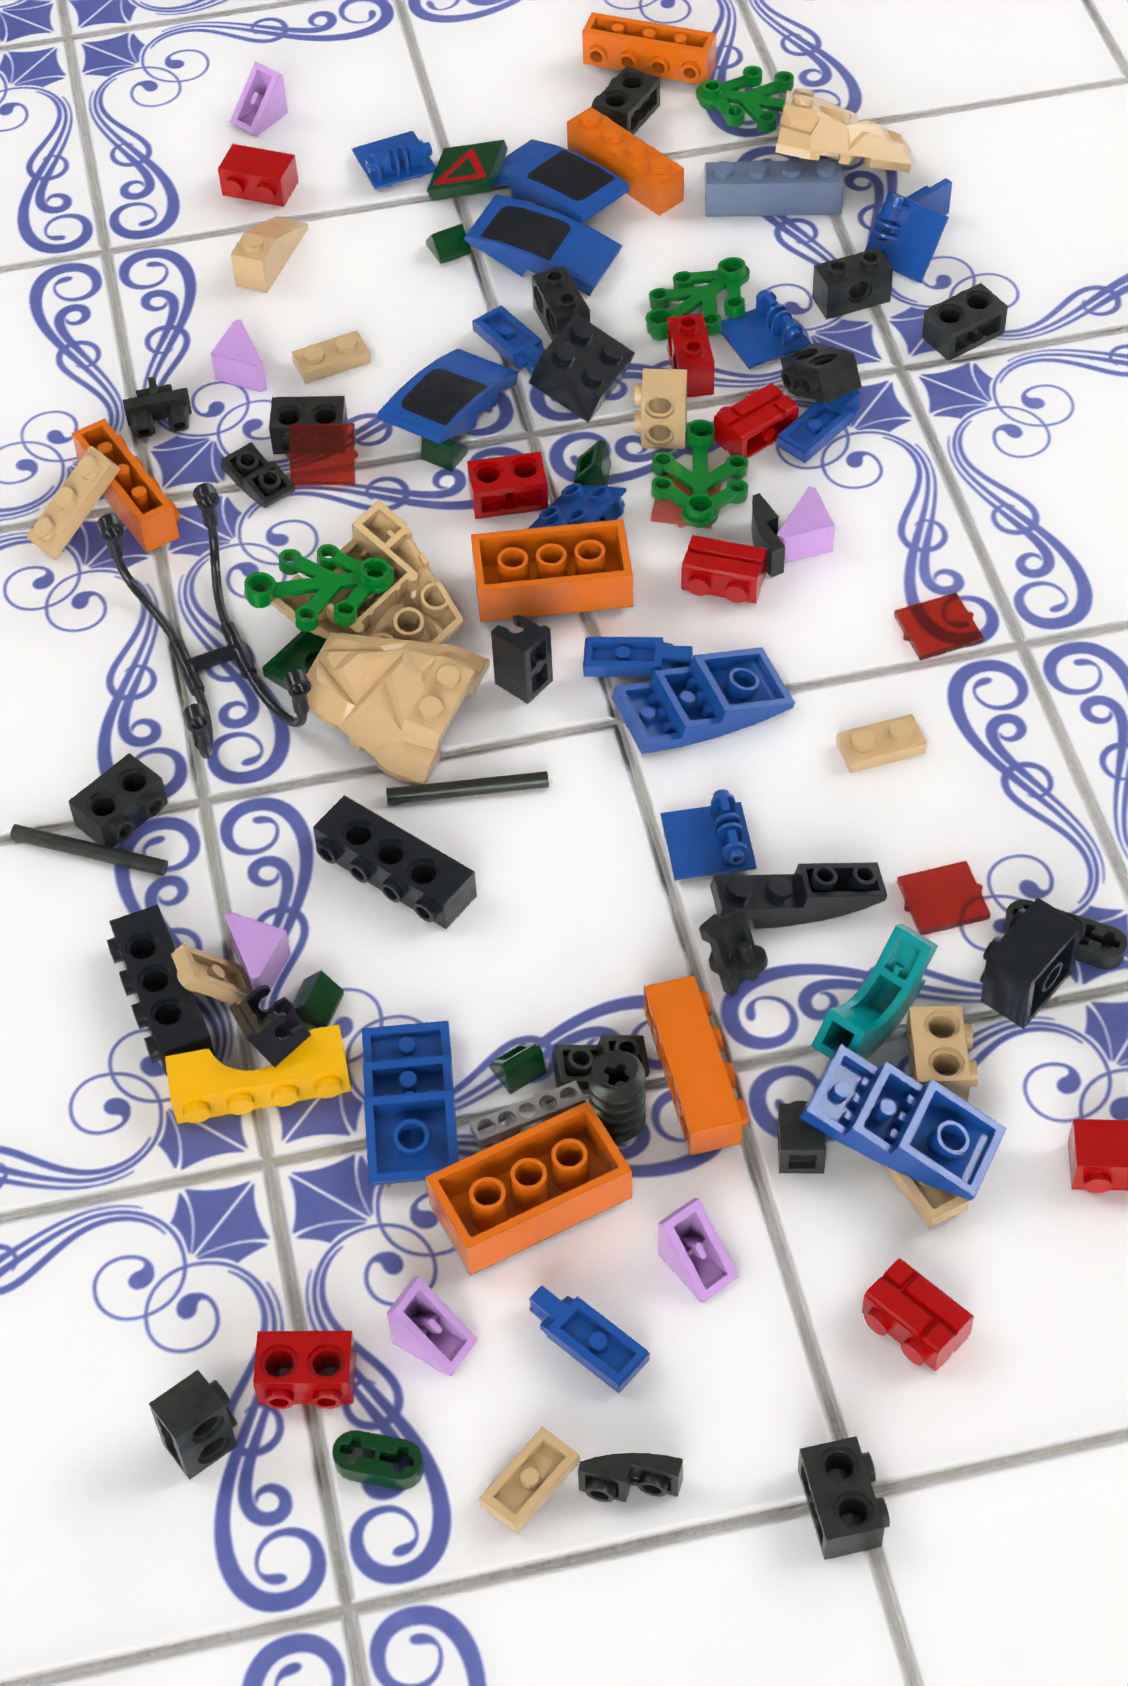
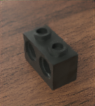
[591,66,660,135]
[532,266,590,341]
[922,283,1008,361]
[780,342,862,403]
[269,396,348,454]
[68,753,168,847]
[149,1370,237,1480]
[798,1436,890,1560]

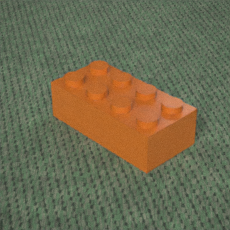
[471,519,633,622]
[426,1101,632,1275]

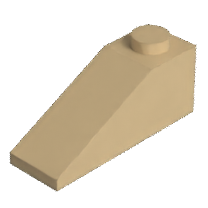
[231,216,308,293]

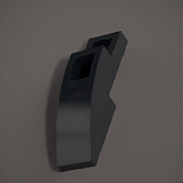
[710,862,888,929]

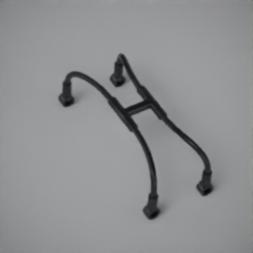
[97,483,312,759]

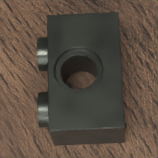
[812,247,893,320]

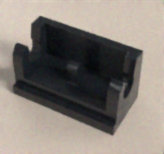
[491,615,553,704]
[229,985,311,1068]

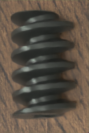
[588,1050,646,1143]

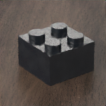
[528,313,635,423]
[980,897,1082,1029]

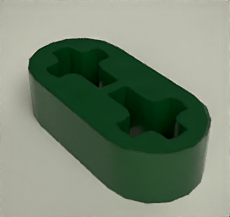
[332,1430,424,1490]

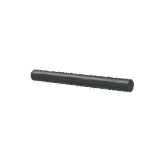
[386,771,549,804]
[10,824,168,876]

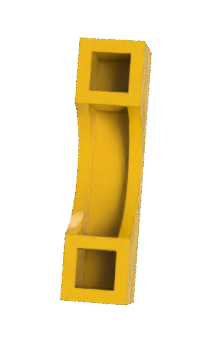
[165,1024,351,1124]

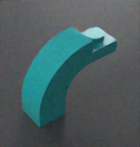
[811,924,938,1060]

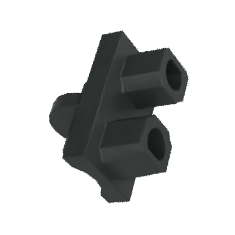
[123,376,192,439]
[699,910,768,996]

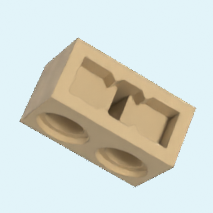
[634,368,687,449]
[906,1005,978,1102]

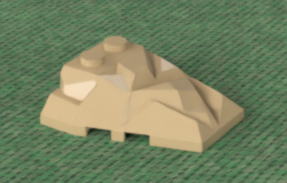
[775,88,911,173]
[271,500,464,644]
[306,632,490,785]

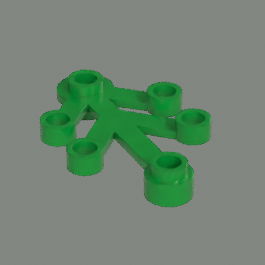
[696,66,794,133]
[645,257,750,341]
[651,419,748,528]
[244,544,394,632]

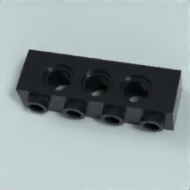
[313,795,477,929]
[106,904,215,1076]

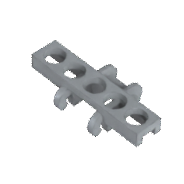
[469,1080,586,1148]

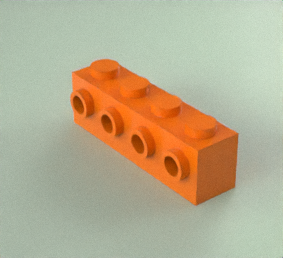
[582,12,716,84]
[567,107,684,216]
[72,418,180,553]
[644,975,749,1156]

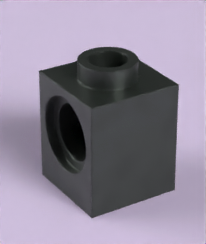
[777,1101,826,1174]

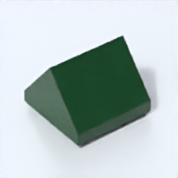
[425,224,471,264]
[421,437,469,472]
[574,440,611,486]
[292,970,344,1027]
[489,1043,547,1094]

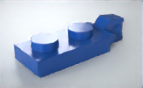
[472,305,545,375]
[777,390,861,463]
[583,637,693,677]
[529,1285,650,1393]

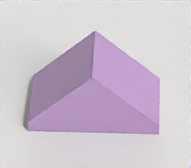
[229,61,288,136]
[211,319,267,392]
[776,486,834,563]
[224,912,291,1003]
[658,1198,739,1302]
[387,1276,478,1376]

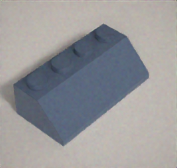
[704,159,844,217]

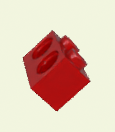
[667,313,715,397]
[467,451,549,519]
[253,1330,356,1409]

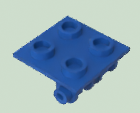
[351,131,436,190]
[865,190,949,283]
[720,290,812,369]
[528,483,627,529]
[660,789,757,880]

